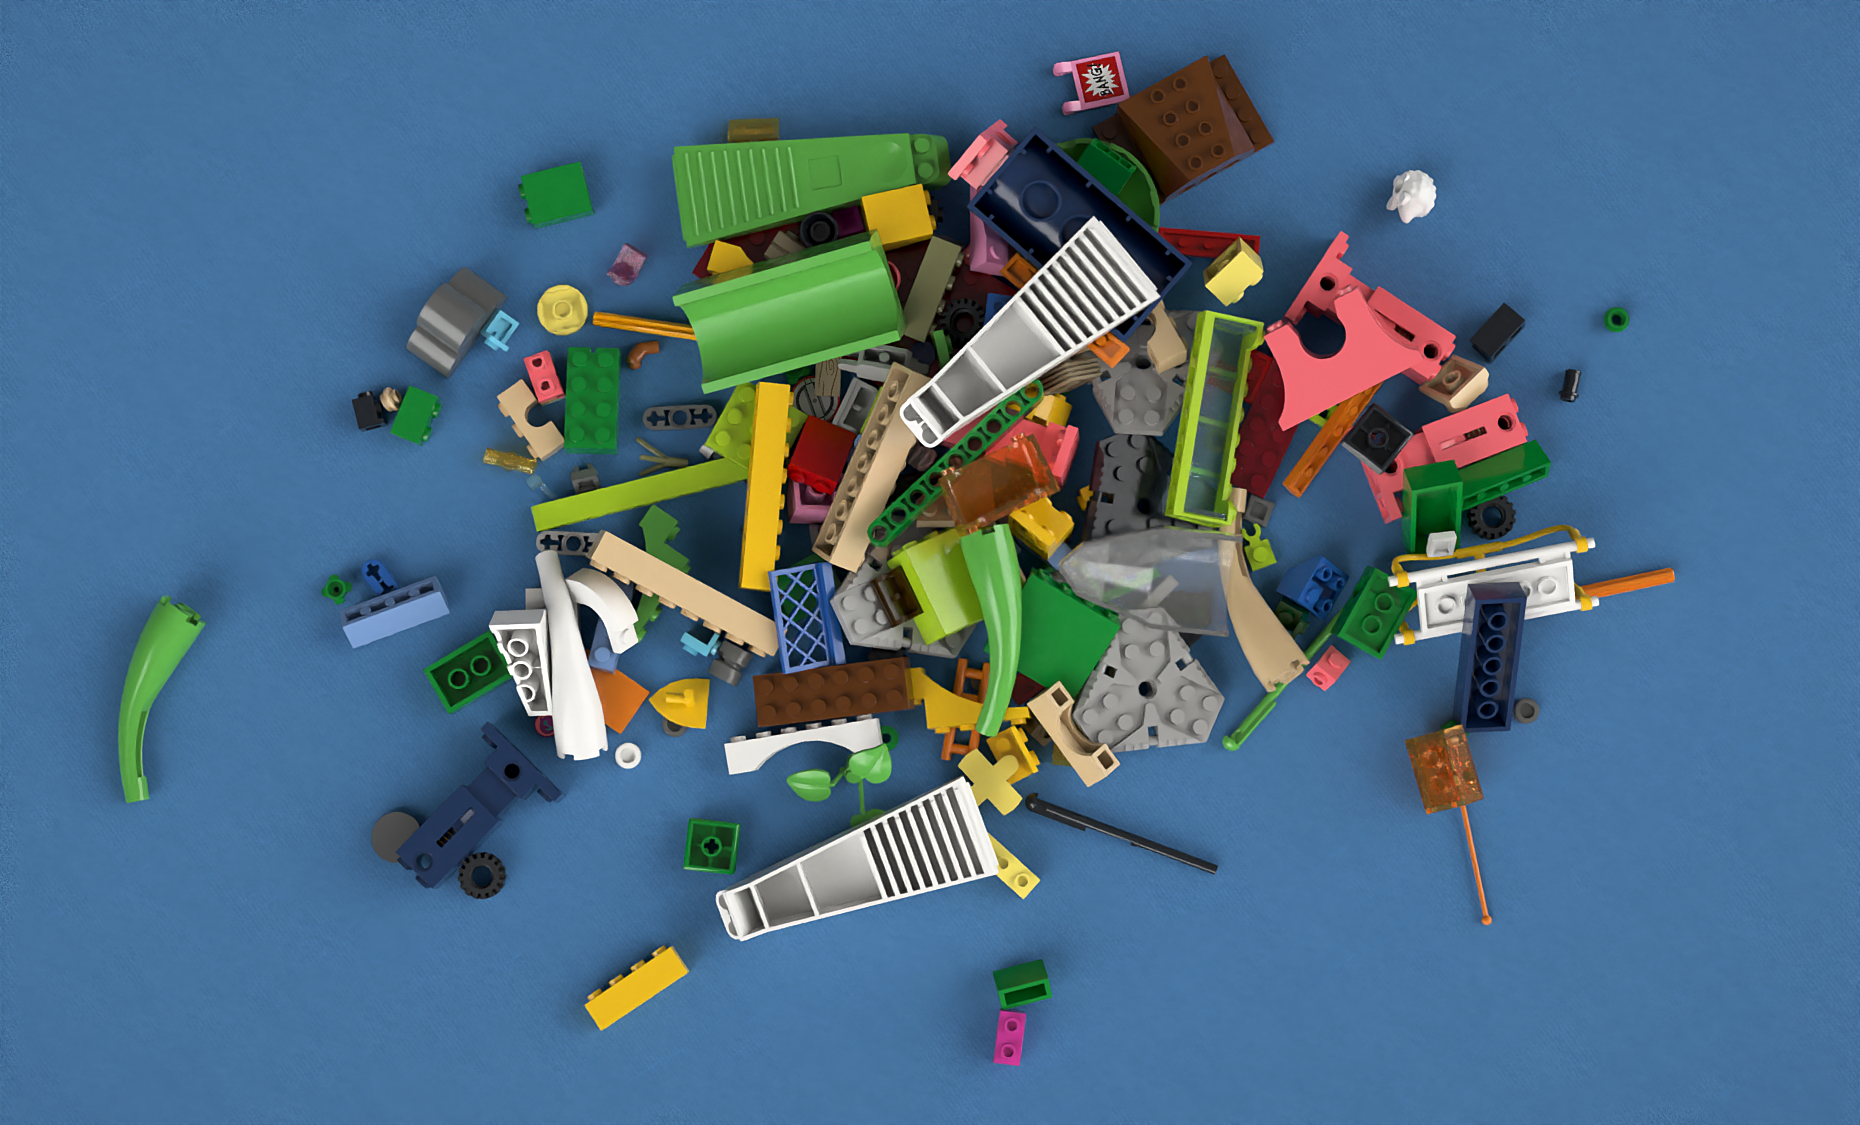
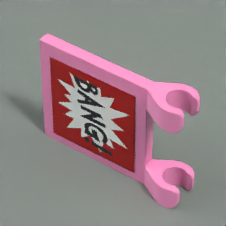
[1052,51,1130,116]

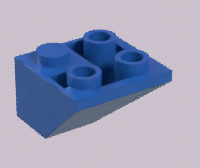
[1276,555,1349,621]

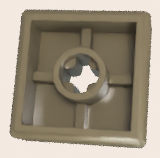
[1034,354,1102,396]

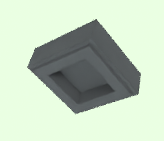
[1242,494,1275,528]

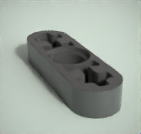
[643,405,717,431]

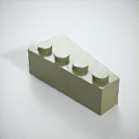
[903,233,965,342]

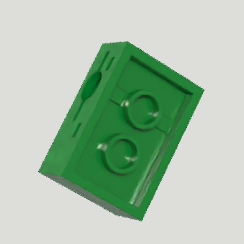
[1330,565,1417,660]

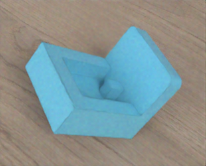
[479,308,519,352]
[680,632,722,658]

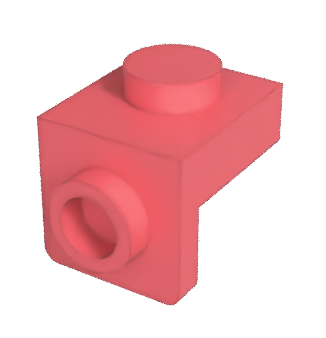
[1306,645,1351,691]

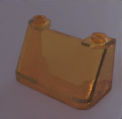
[938,432,1060,537]

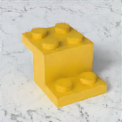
[1008,492,1074,561]

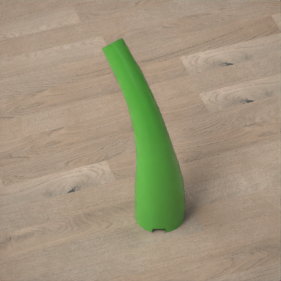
[959,524,1022,737]
[118,595,207,803]

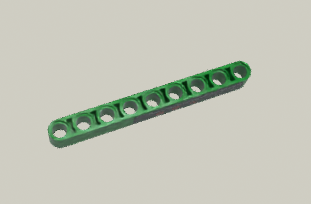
[867,379,1044,548]

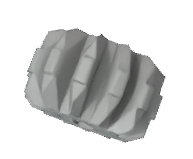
[906,438,937,472]

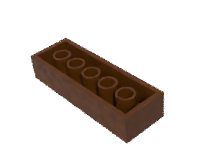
[753,657,915,727]

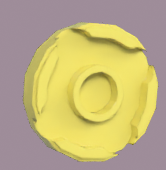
[537,285,588,336]

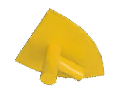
[648,678,710,729]

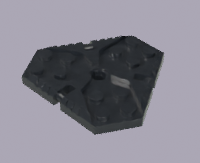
[1079,433,1215,580]

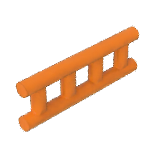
[941,658,990,761]

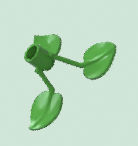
[786,743,892,828]

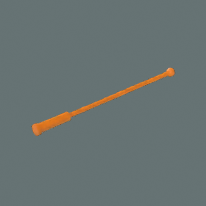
[1445,741,1492,925]

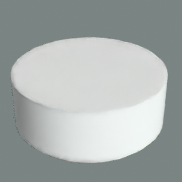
[615,743,641,769]

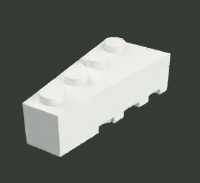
[489,609,552,716]

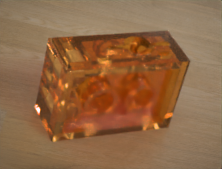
[1404,724,1484,815]

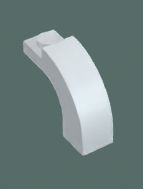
[565,568,638,654]

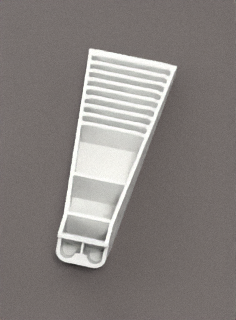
[900,216,1161,448]
[716,775,999,941]

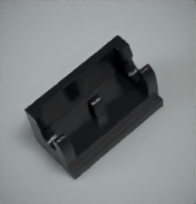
[1470,303,1525,364]

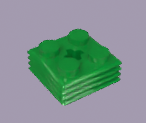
[683,818,741,875]

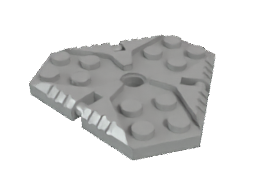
[1073,309,1223,436]
[830,515,978,658]
[1071,610,1225,753]

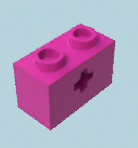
[993,1009,1026,1066]

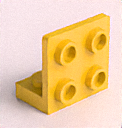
[986,725,1040,785]

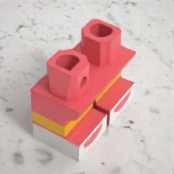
[523,350,566,406]

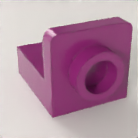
[832,206,864,239]

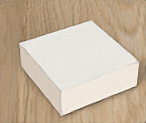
[1426,531,1457,558]

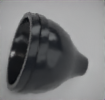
[799,212,839,248]

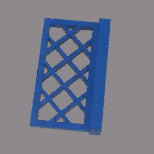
[768,560,846,674]

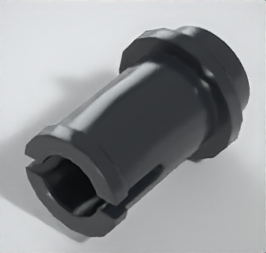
[1559,369,1582,403]

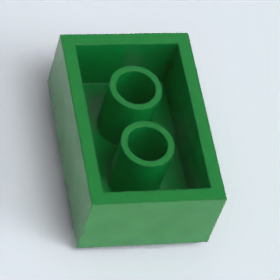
[423,630,514,715]

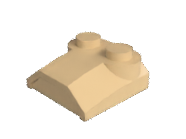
[1419,354,1489,413]

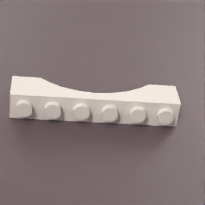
[724,714,883,775]

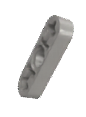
[536,531,598,557]

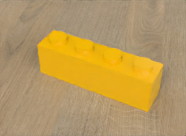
[584,945,690,1031]

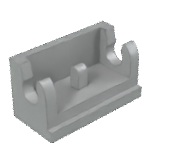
[832,377,879,437]

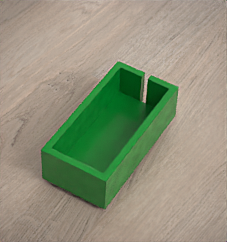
[564,347,622,455]
[1402,459,1463,561]

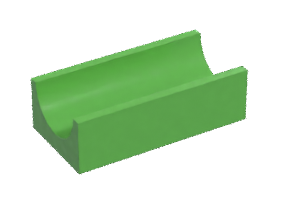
[672,229,907,394]

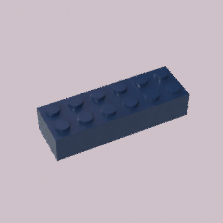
[1452,582,1527,733]

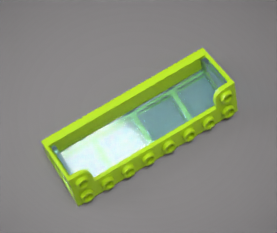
[1165,310,1265,528]

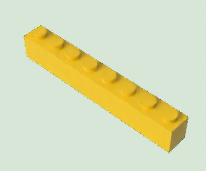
[738,382,794,592]

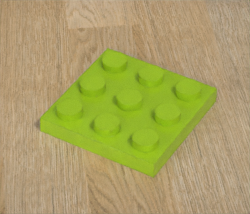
[704,382,808,470]

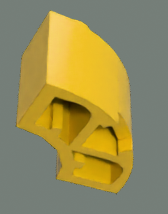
[1008,387,1073,427]

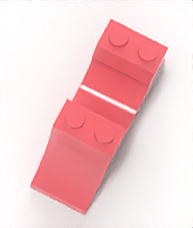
[1264,284,1424,431]

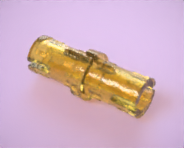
[483,447,537,475]

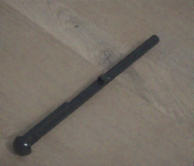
[1025,793,1218,875]

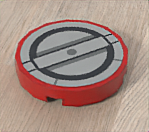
[791,376,840,424]

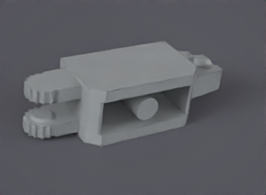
[837,345,930,382]

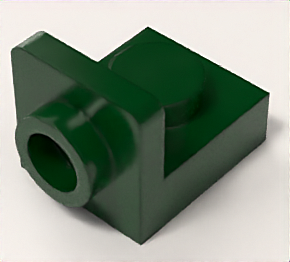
[1273,596,1310,640]

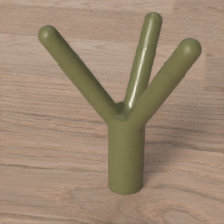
[636,437,688,477]

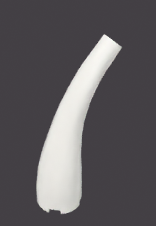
[535,550,608,760]

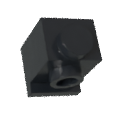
[352,391,388,432]

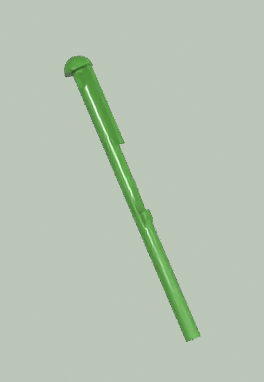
[1222,605,1345,751]

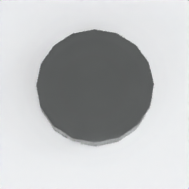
[371,812,421,863]

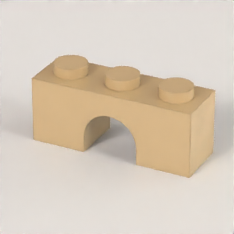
[497,379,564,461]

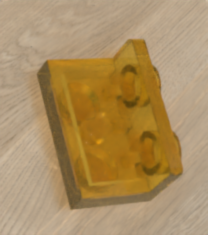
[728,118,780,143]

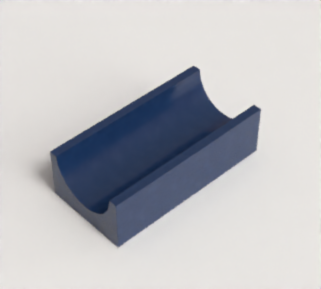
[967,127,1193,343]

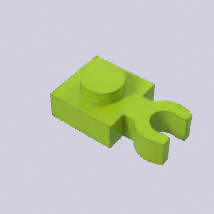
[1241,524,1277,572]

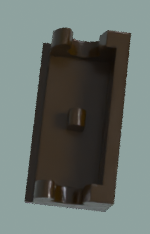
[870,566,924,628]

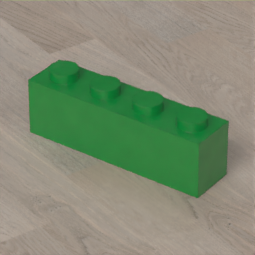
[1459,439,1551,511]

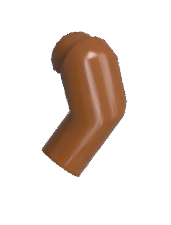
[626,340,660,370]

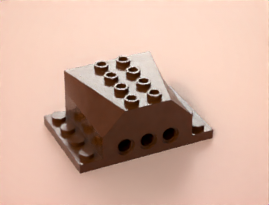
[1092,54,1274,206]

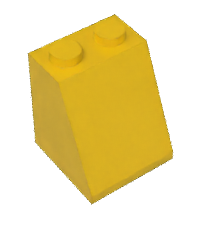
[861,184,937,252]

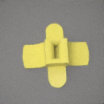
[958,748,1023,816]

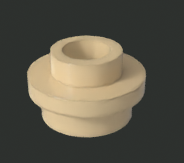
[379,387,403,412]

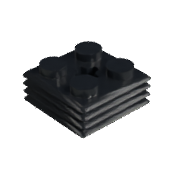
[1341,403,1413,475]

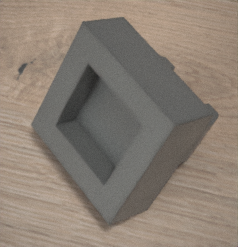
[570,463,601,495]

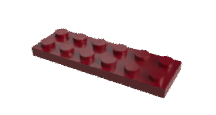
[1230,357,1300,499]

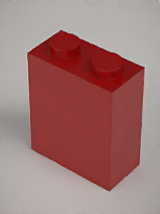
[787,415,856,495]

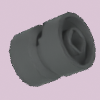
[707,640,753,687]

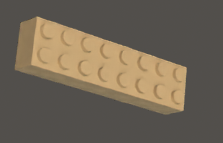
[812,362,932,573]
[586,530,788,658]

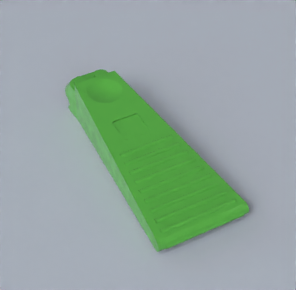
[672,133,951,248]

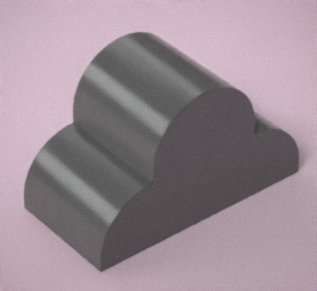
[406,267,508,379]

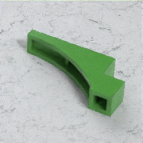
[633,504,691,643]

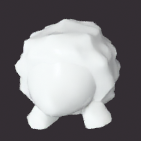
[1386,170,1436,223]

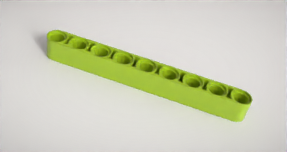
[531,458,748,532]

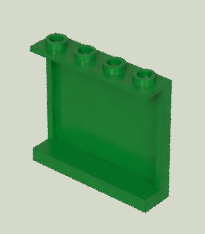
[983,567,1121,700]

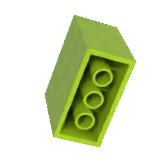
[887,523,1024,646]

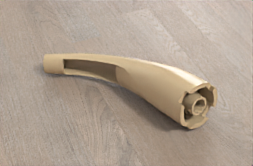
[1219,487,1310,692]

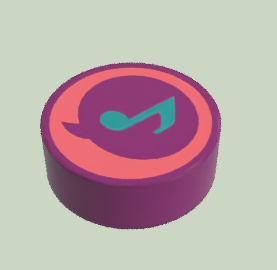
[534,715,554,738]

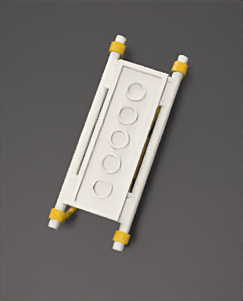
[1388,525,1599,646]

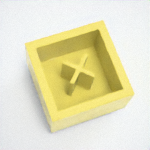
[1203,237,1264,307]

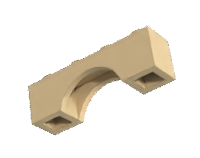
[1147,300,1189,374]
[1027,681,1120,787]

